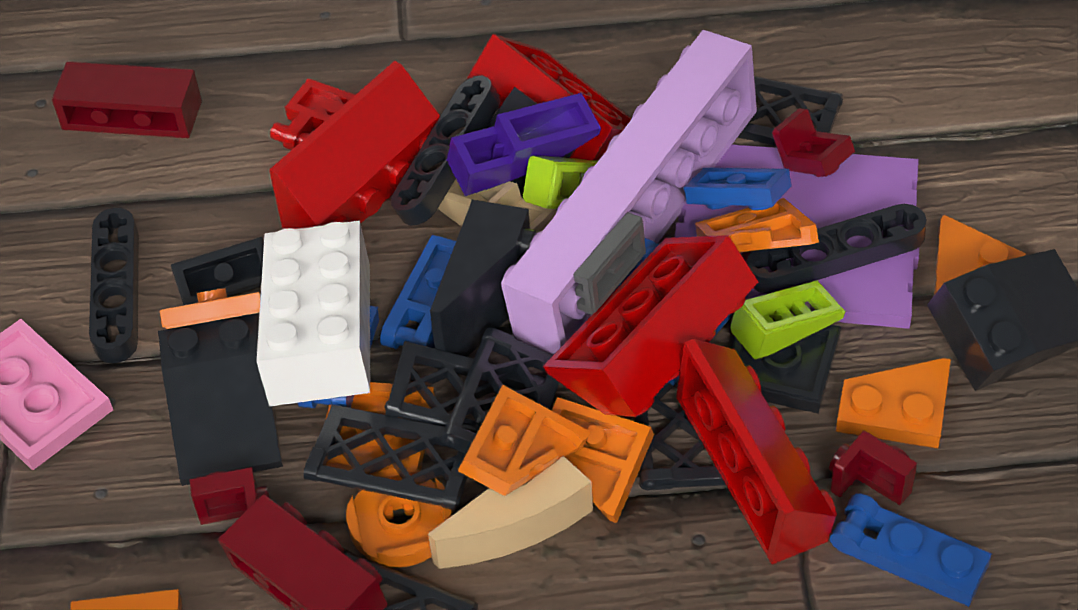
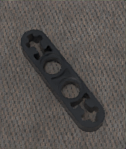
[391,75,501,226]
[747,204,927,294]
[89,208,139,363]

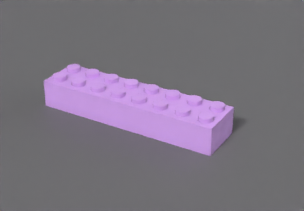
[501,30,757,355]

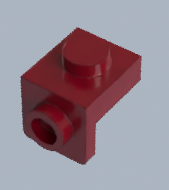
[772,108,855,177]
[829,431,917,506]
[189,467,270,525]

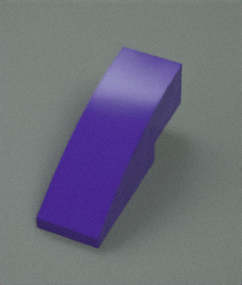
[447,93,601,196]

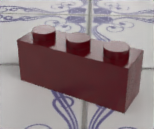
[52,62,202,139]
[218,494,388,610]

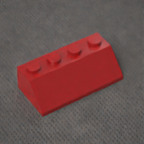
[467,34,632,161]
[269,61,440,229]
[543,235,758,417]
[676,339,836,565]

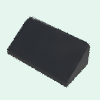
[171,237,264,305]

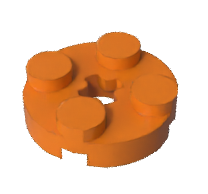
[346,467,453,567]

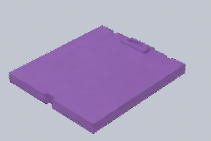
[674,144,919,329]

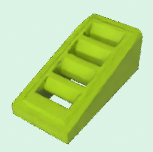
[523,156,598,209]
[731,280,846,359]

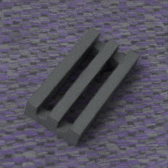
[573,212,646,315]

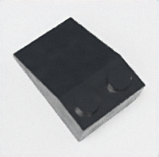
[430,199,537,371]
[927,249,1078,391]
[158,313,283,486]

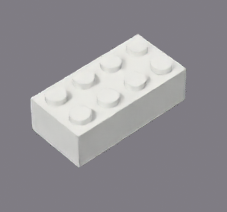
[257,220,370,406]

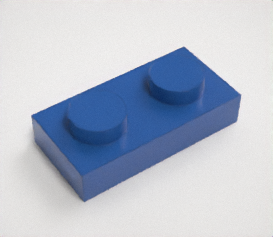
[684,168,792,210]

